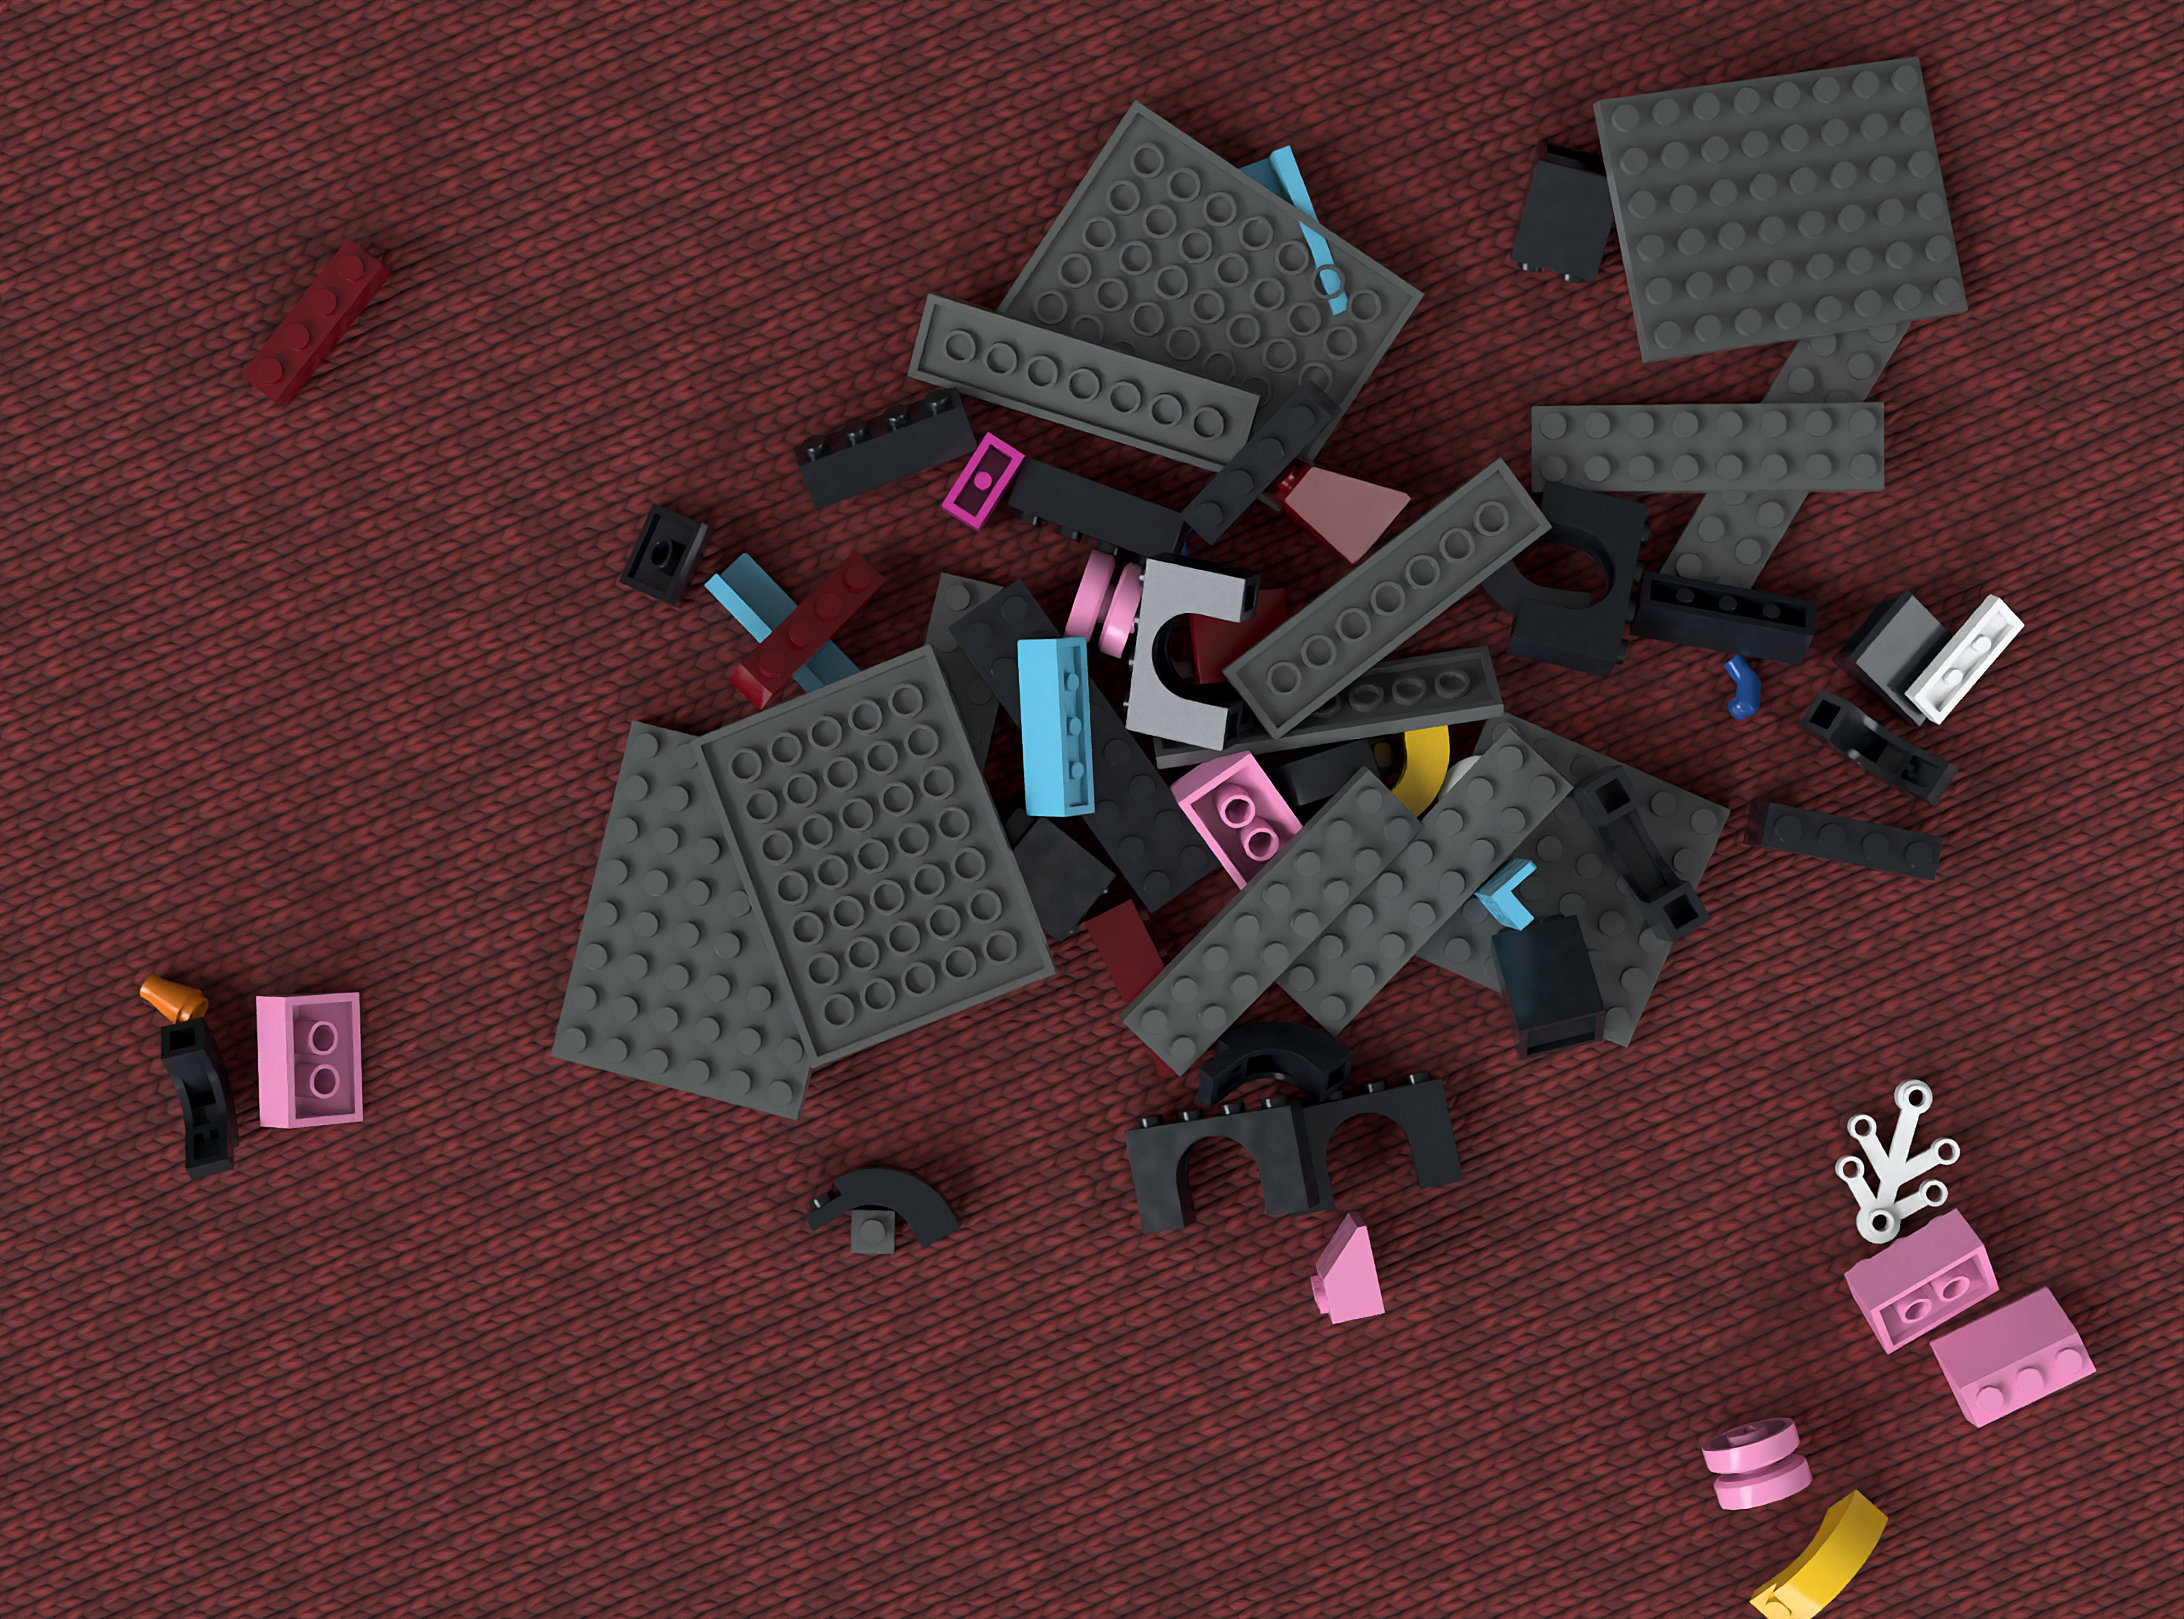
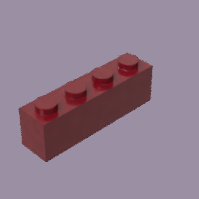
[241,238,393,408]
[729,550,886,710]
[1084,898,1209,1078]

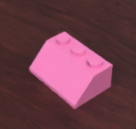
[1169,750,1303,890]
[256,992,363,1129]
[1844,1208,2000,1354]
[1310,1211,1385,1324]
[1929,1286,2096,1428]

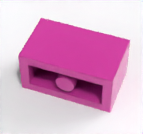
[941,432,1025,533]

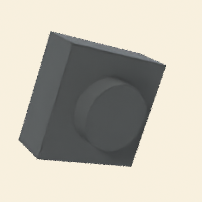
[851,1208,896,1254]

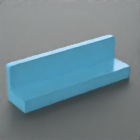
[1239,145,1348,315]
[704,553,861,693]
[1017,637,1095,817]
[1474,858,1537,931]

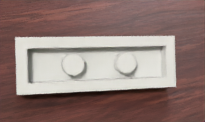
[1905,594,2024,725]

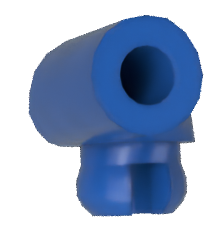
[1723,655,1762,720]

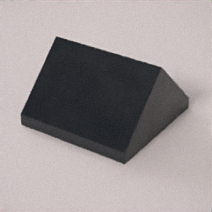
[619,503,715,609]

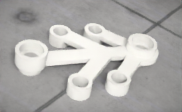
[1835,1079,1960,1244]

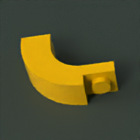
[1390,725,1450,818]
[1750,1489,1888,1619]

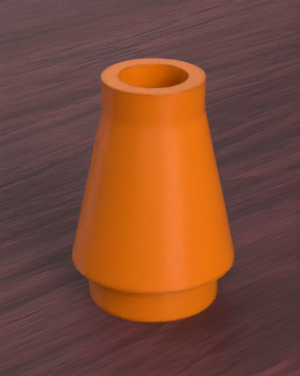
[140,974,209,1024]

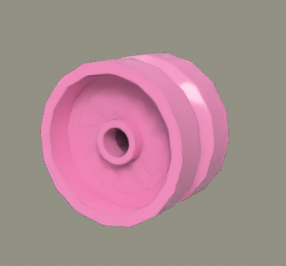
[1063,549,1143,659]
[1701,1417,1813,1510]

